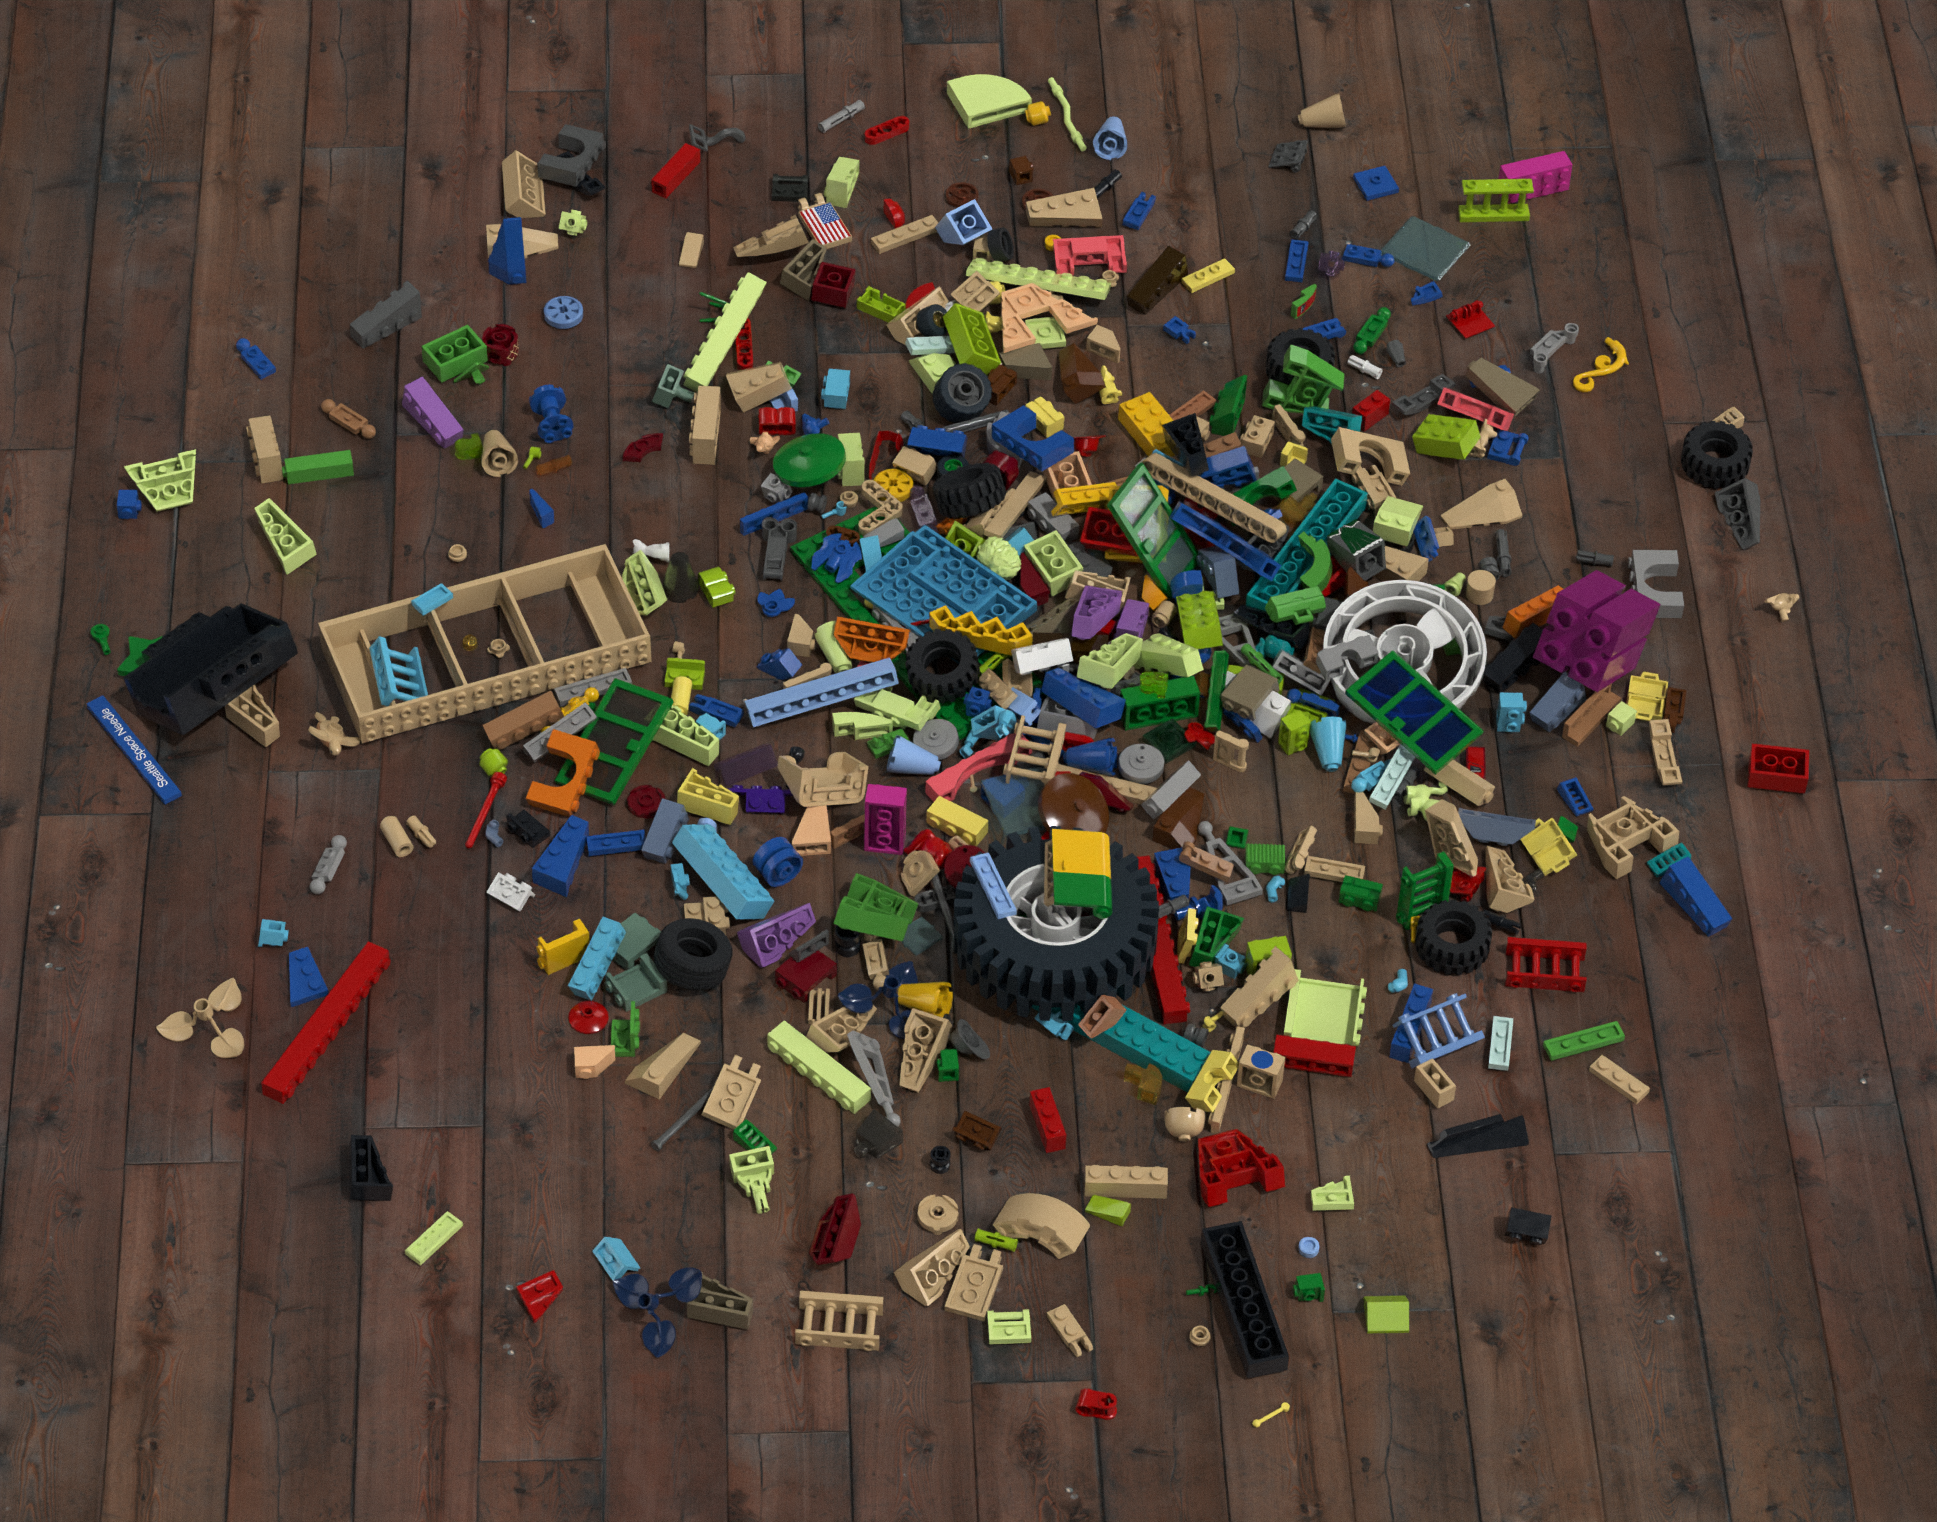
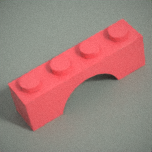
[1437,387,1514,431]

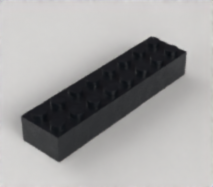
[1201,1221,1289,1379]

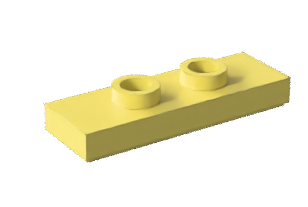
[1181,258,1235,293]

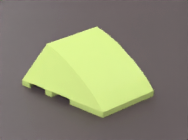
[124,449,196,512]

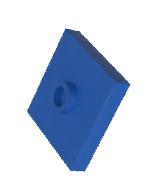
[1353,166,1399,201]

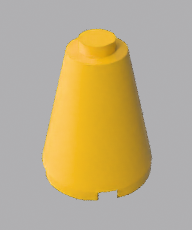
[898,982,953,1019]

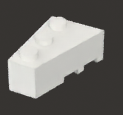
[1011,638,1073,675]

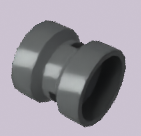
[1478,557,1500,581]
[1183,1023,1209,1048]

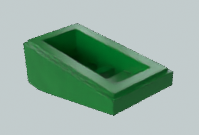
[733,1119,777,1155]

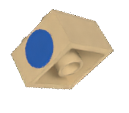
[1237,1044,1285,1099]

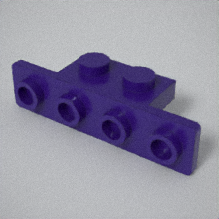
[727,785,793,814]

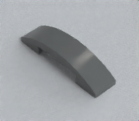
[1392,373,1455,415]

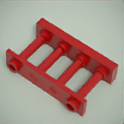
[1505,937,1587,992]

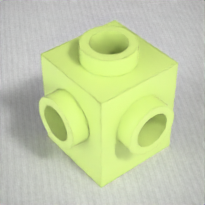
[559,210,587,236]

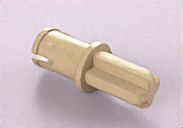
[406,816,436,848]

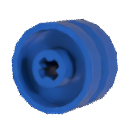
[753,837,803,887]

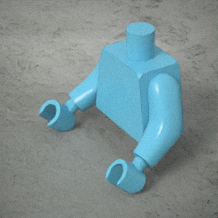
[959,705,1017,759]

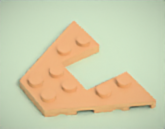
[1001,283,1098,353]

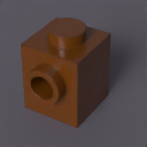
[1009,156,1034,186]

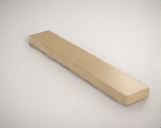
[984,471,1047,538]

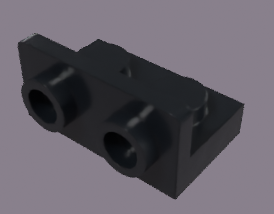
[506,809,550,848]

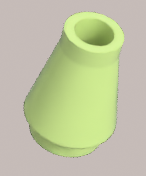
[1444,573,1466,596]

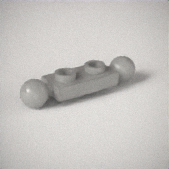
[310,835,347,894]

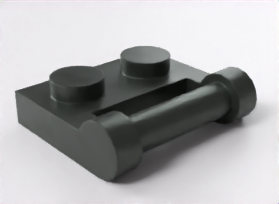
[772,174,808,202]

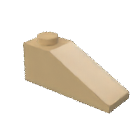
[1354,792,1383,844]

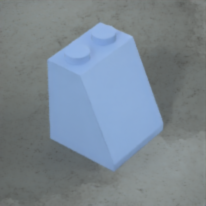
[935,199,992,245]

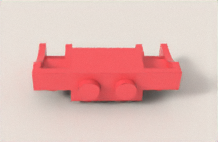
[1053,235,1127,276]

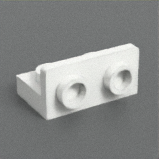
[486,872,535,912]

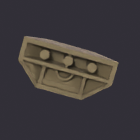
[1026,598,1080,643]

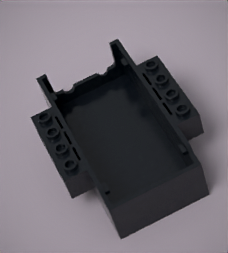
[123,603,298,735]

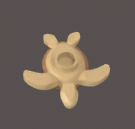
[308,712,360,756]

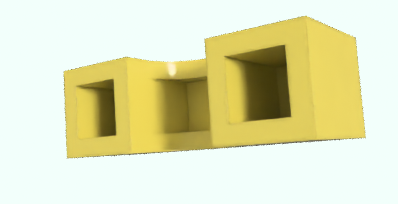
[1185,1050,1239,1112]

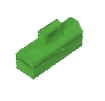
[1265,586,1326,625]

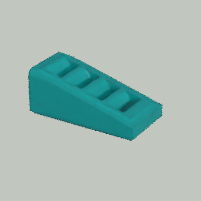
[1647,843,1691,878]

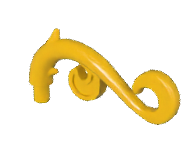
[1573,337,1629,393]

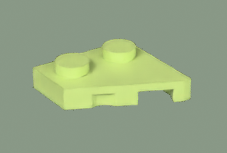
[1311,1176,1354,1211]

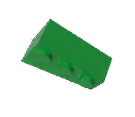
[1189,906,1244,967]

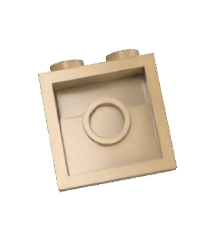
[684,897,730,935]

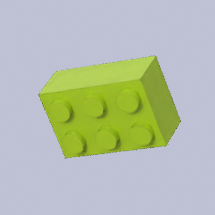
[1412,414,1481,460]

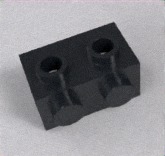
[1504,1207,1552,1245]

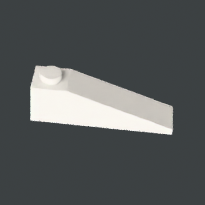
[1225,671,1291,739]

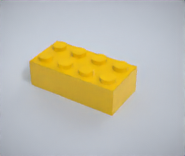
[1118,392,1175,457]

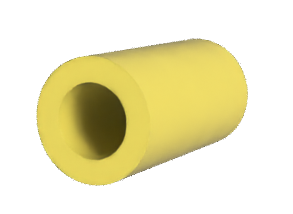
[671,676,692,715]

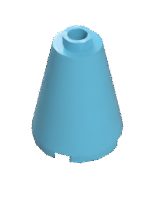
[1309,717,1346,772]

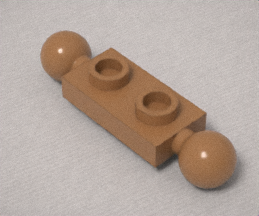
[321,399,376,439]

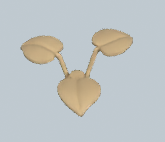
[156,978,244,1058]

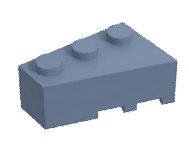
[1196,546,1239,598]
[1530,671,1587,732]
[641,798,689,864]

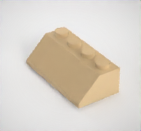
[502,150,546,218]

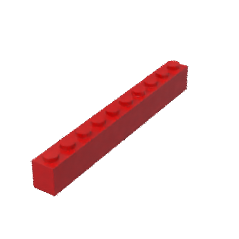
[1137,855,1190,1025]
[261,941,391,1104]

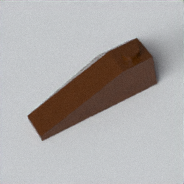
[1059,343,1106,404]
[1152,787,1204,849]

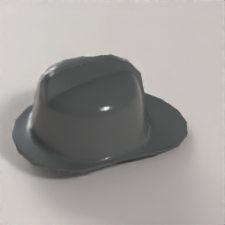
[948,1019,990,1059]

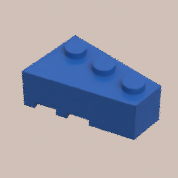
[1198,446,1257,488]

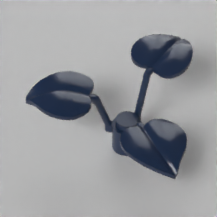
[838,961,918,1039]
[613,1267,702,1358]

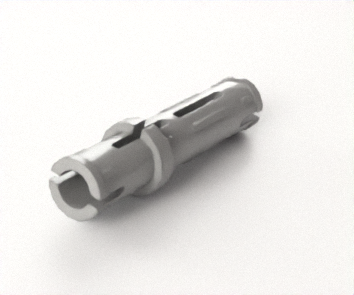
[818,100,865,133]

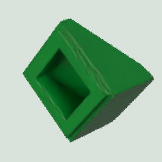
[1558,816,1578,843]
[1226,826,1249,849]

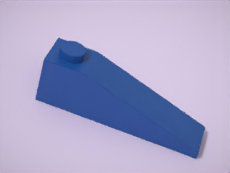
[488,217,526,285]

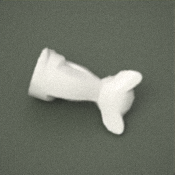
[633,539,669,563]

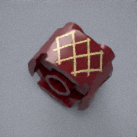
[482,324,519,366]

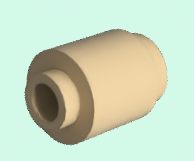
[1152,601,1177,628]

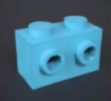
[821,369,850,409]
[1496,692,1527,732]

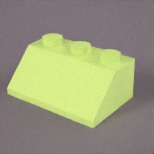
[1024,530,1083,596]

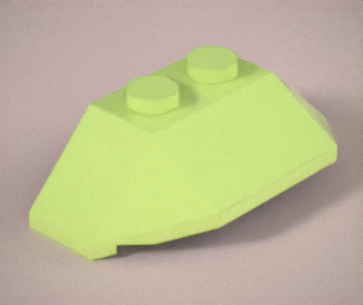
[909,353,956,394]
[622,550,667,615]

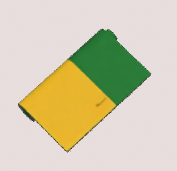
[1051,829,1113,919]

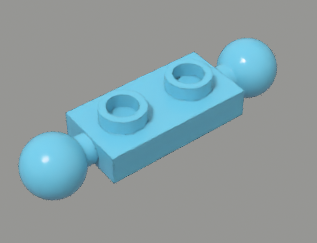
[1351,759,1391,793]

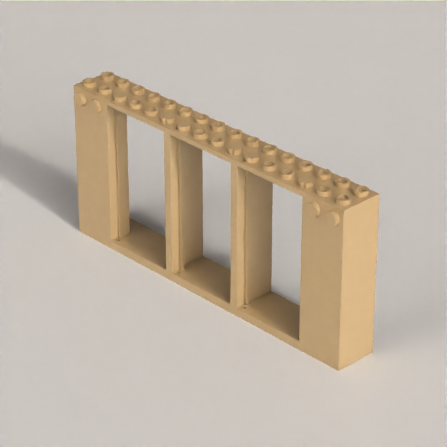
[318,544,652,743]

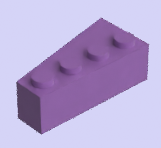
[402,377,464,449]
[1072,585,1122,640]

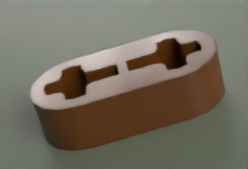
[826,525,860,547]

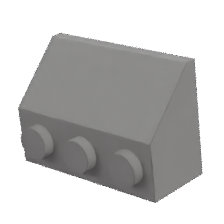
[1037,696,1098,740]

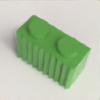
[1245,843,1285,875]

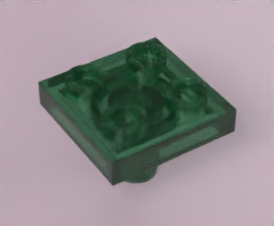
[1142,718,1196,764]

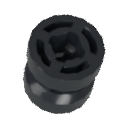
[930,1146,951,1174]

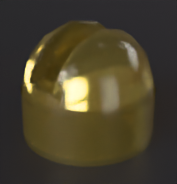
[462,634,478,651]

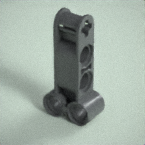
[762,517,797,581]

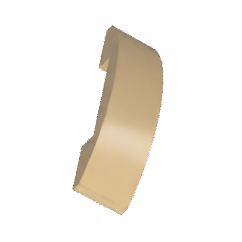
[1649,719,1682,785]

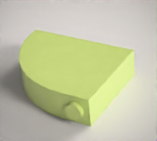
[947,74,1032,129]

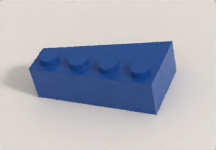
[1041,668,1126,728]
[532,815,589,897]
[1659,856,1732,937]

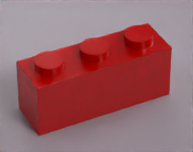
[1029,1087,1066,1153]

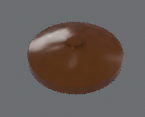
[1038,773,1109,834]

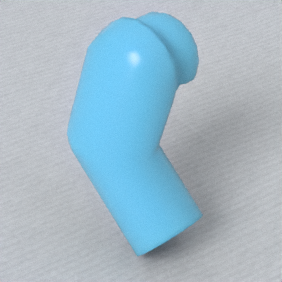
[1266,876,1285,902]
[1388,969,1408,993]

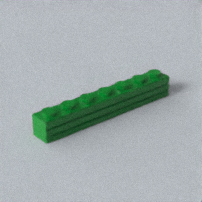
[1204,650,1229,732]

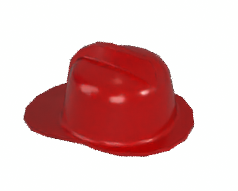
[1073,435,1106,457]

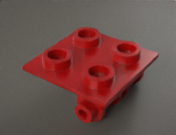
[1446,300,1495,339]
[1450,867,1487,902]

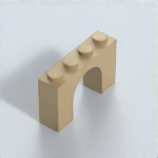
[1331,427,1410,486]

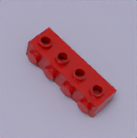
[1273,1035,1356,1077]

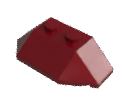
[809,1193,861,1265]

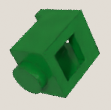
[937,1049,959,1082]
[1292,1273,1325,1302]

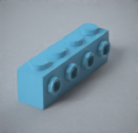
[568,917,626,1001]

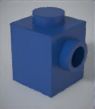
[117,490,142,519]

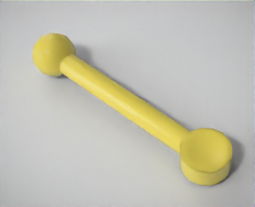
[1252,1402,1290,1428]

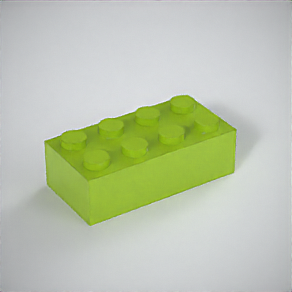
[943,303,1001,376]
[1176,591,1223,649]

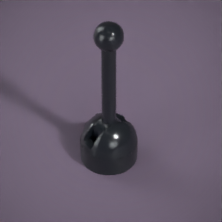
[785,747,805,789]

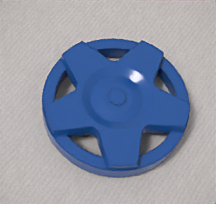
[1032,688,1042,723]

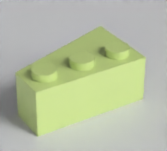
[824,157,859,208]
[838,433,865,486]

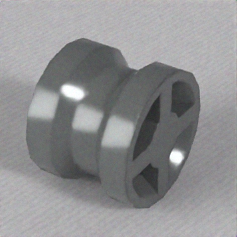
[808,493,827,514]

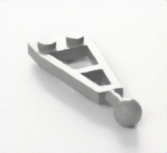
[1219,614,1259,670]
[1197,821,1263,905]
[847,1030,901,1129]

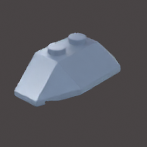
[1458,808,1536,846]

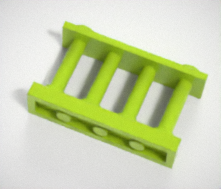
[1458,179,1534,222]

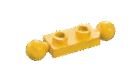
[540,687,599,733]

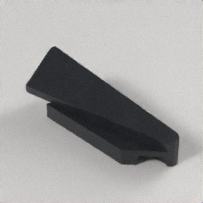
[1427,1114,1529,1158]

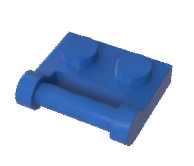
[1487,429,1529,466]

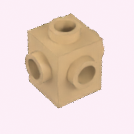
[1192,962,1224,991]

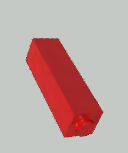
[651,143,701,199]

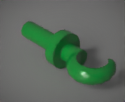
[1186,1284,1217,1296]

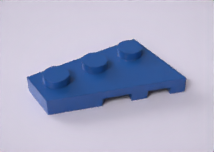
[289,947,329,1007]

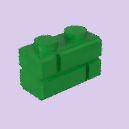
[1339,875,1383,911]

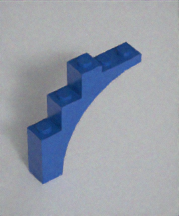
[1170,501,1281,581]

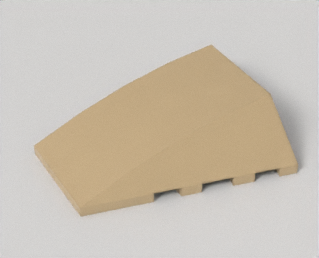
[733,215,809,257]

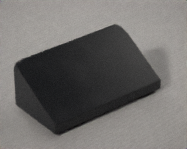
[1287,874,1310,913]

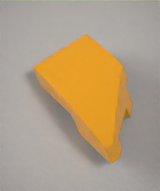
[1142,574,1168,611]

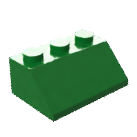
[1209,375,1248,436]

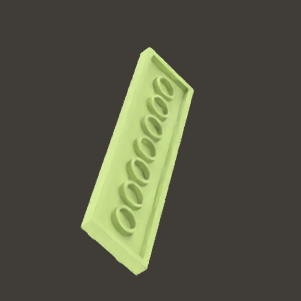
[966,258,1111,300]

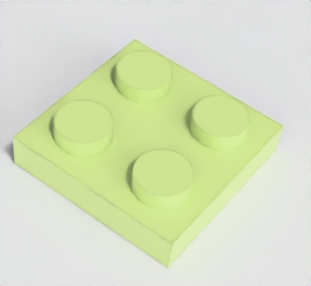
[1025,317,1066,349]

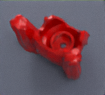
[903,829,952,883]

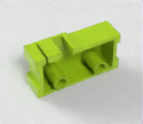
[857,286,906,323]

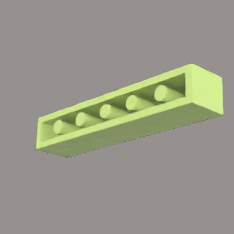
[767,1020,871,1114]

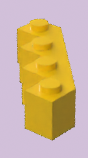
[929,605,1032,656]

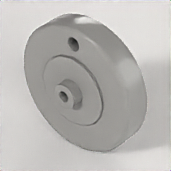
[913,719,959,760]
[1118,744,1164,784]

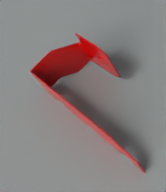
[869,431,904,480]

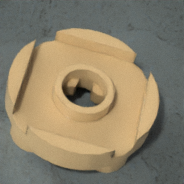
[917,1195,959,1235]

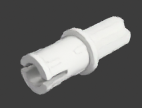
[1347,355,1382,379]

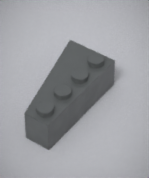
[350,280,422,349]

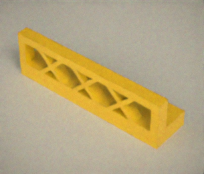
[1051,482,1117,516]

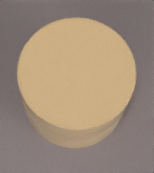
[1466,570,1496,605]

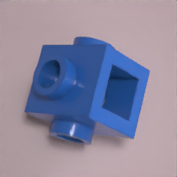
[964,687,992,717]

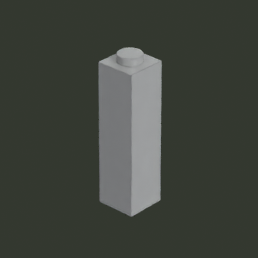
[1141,761,1201,819]

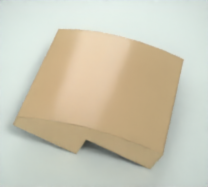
[951,271,1000,312]

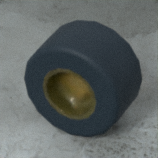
[917,304,948,337]

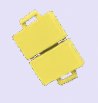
[1626,672,1668,721]
[1520,818,1577,876]

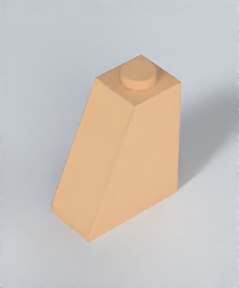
[792,805,831,856]

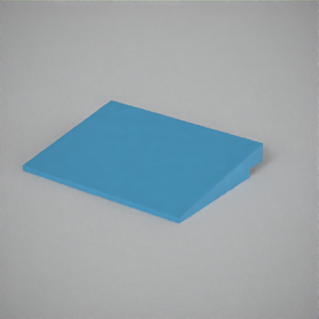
[850,525,1037,664]

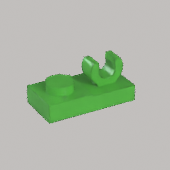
[867,728,910,759]

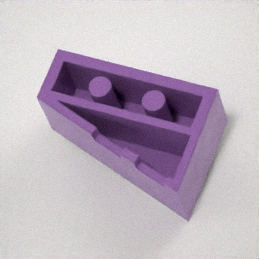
[1113,599,1149,640]

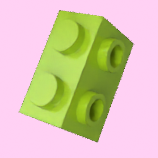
[1278,710,1311,756]

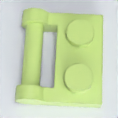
[987,1309,1031,1344]

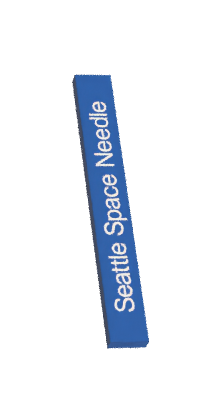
[86,695,182,804]

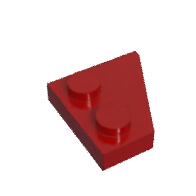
[516,1270,563,1323]

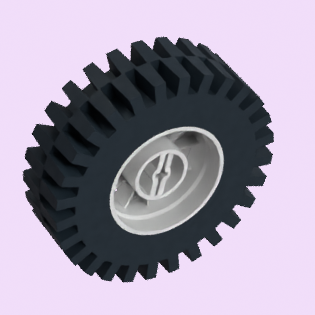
[954,826,1159,1021]

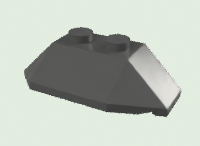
[1066,542,1112,577]

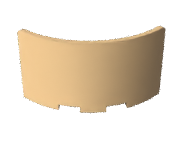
[993,1193,1090,1259]

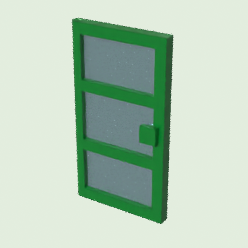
[1107,463,1198,600]

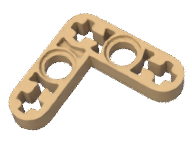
[858,480,903,536]

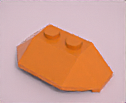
[833,616,910,663]

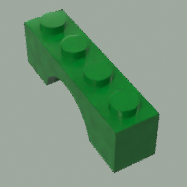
[1230,466,1297,526]

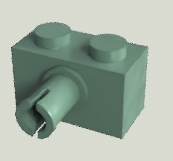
[652,364,695,409]

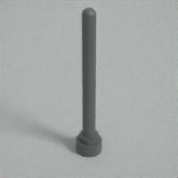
[931,874,958,954]

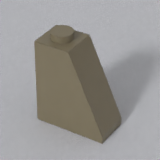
[999,343,1052,381]

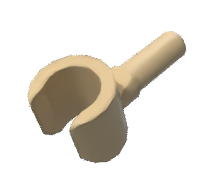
[673,641,685,659]
[1352,748,1380,763]

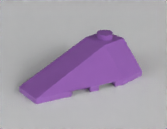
[737,903,816,968]

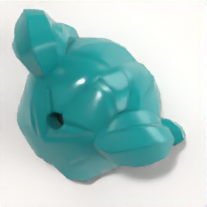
[1255,635,1294,660]

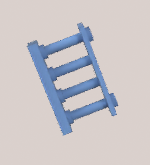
[1392,993,1485,1068]

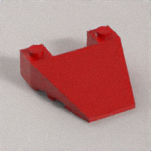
[1198,1129,1285,1207]

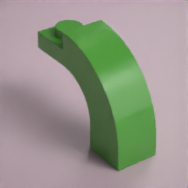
[1298,531,1332,592]

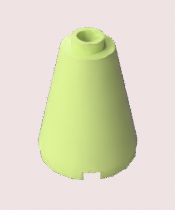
[814,621,852,673]

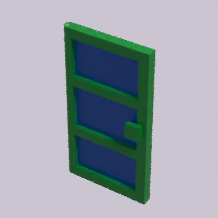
[1345,650,1484,775]

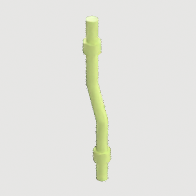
[1048,77,1087,151]

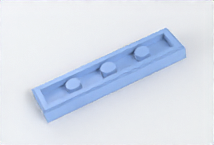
[970,853,1017,919]

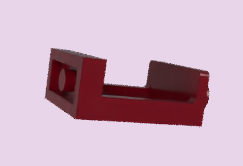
[775,950,837,1003]

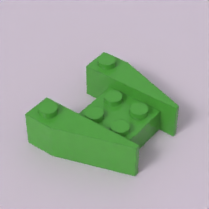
[1262,345,1344,413]
[833,873,918,941]

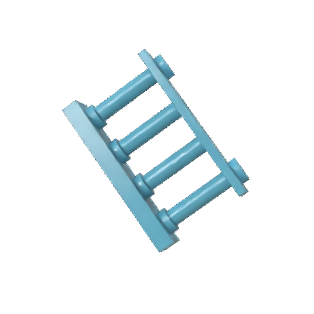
[369,636,428,706]

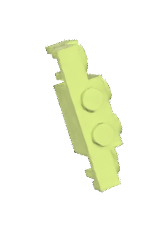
[854,686,941,731]

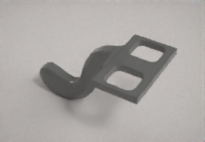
[689,124,746,152]

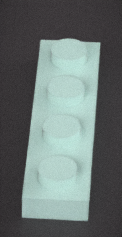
[1369,744,1415,810]

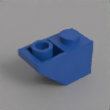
[756,648,802,680]

